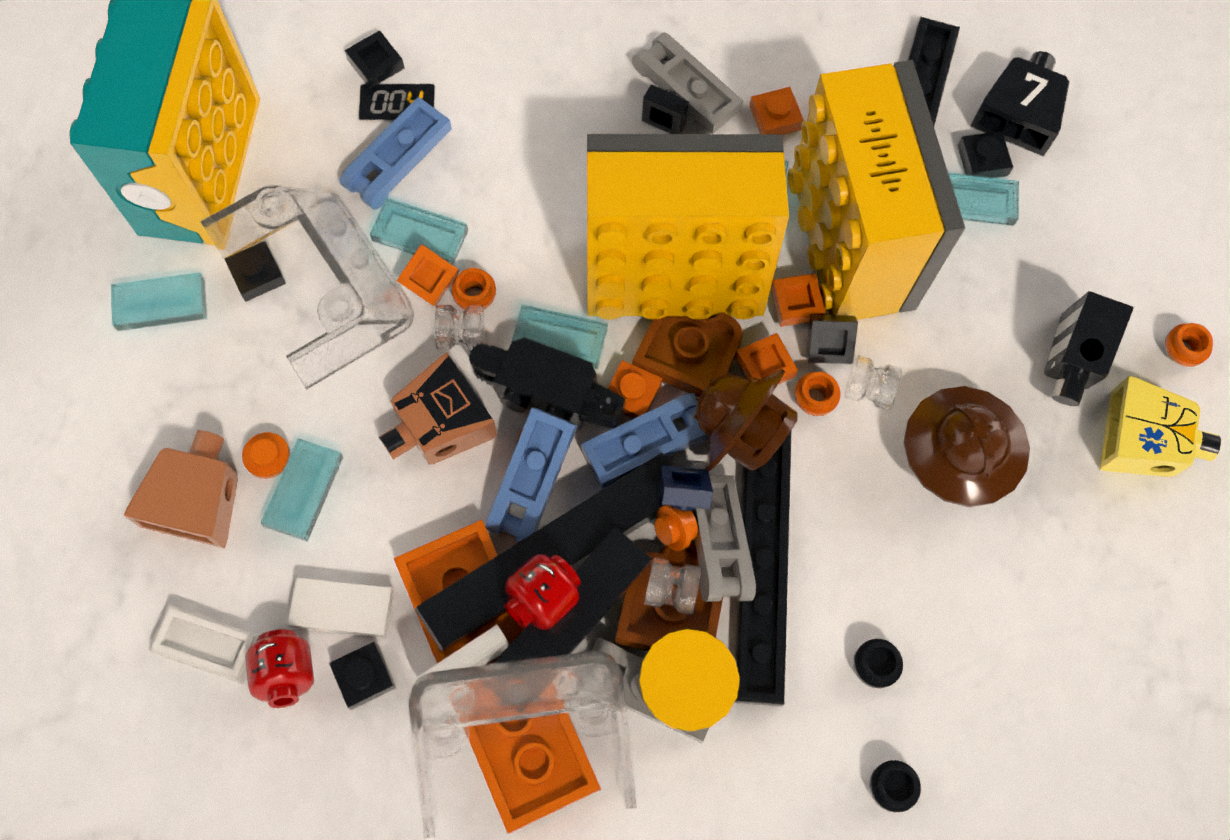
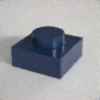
[659,465,713,511]

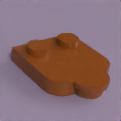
[632,312,743,397]
[615,542,723,651]

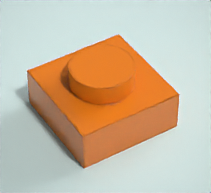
[749,87,804,135]
[396,244,460,307]
[771,273,826,327]
[735,333,798,385]
[608,360,663,418]

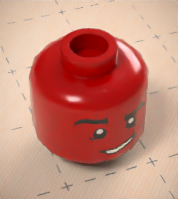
[505,555,581,630]
[245,629,314,708]

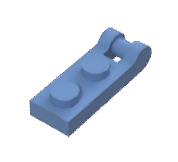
[340,97,452,210]
[581,393,708,489]
[485,407,578,543]

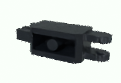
[468,337,626,430]

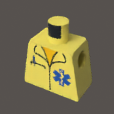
[1100,376,1221,477]

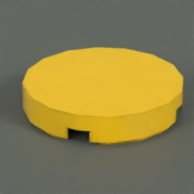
[639,629,740,732]

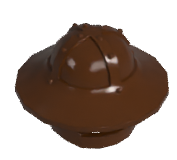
[694,368,798,472]
[903,386,1030,507]

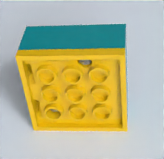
[69,0,260,246]

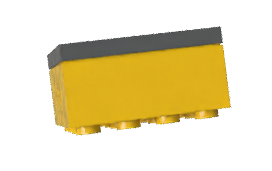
[787,60,966,320]
[587,134,789,320]

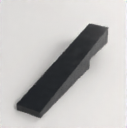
[415,453,672,652]

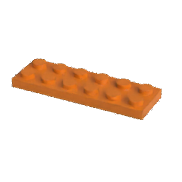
[393,520,601,834]

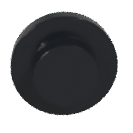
[853,639,903,689]
[869,760,921,813]

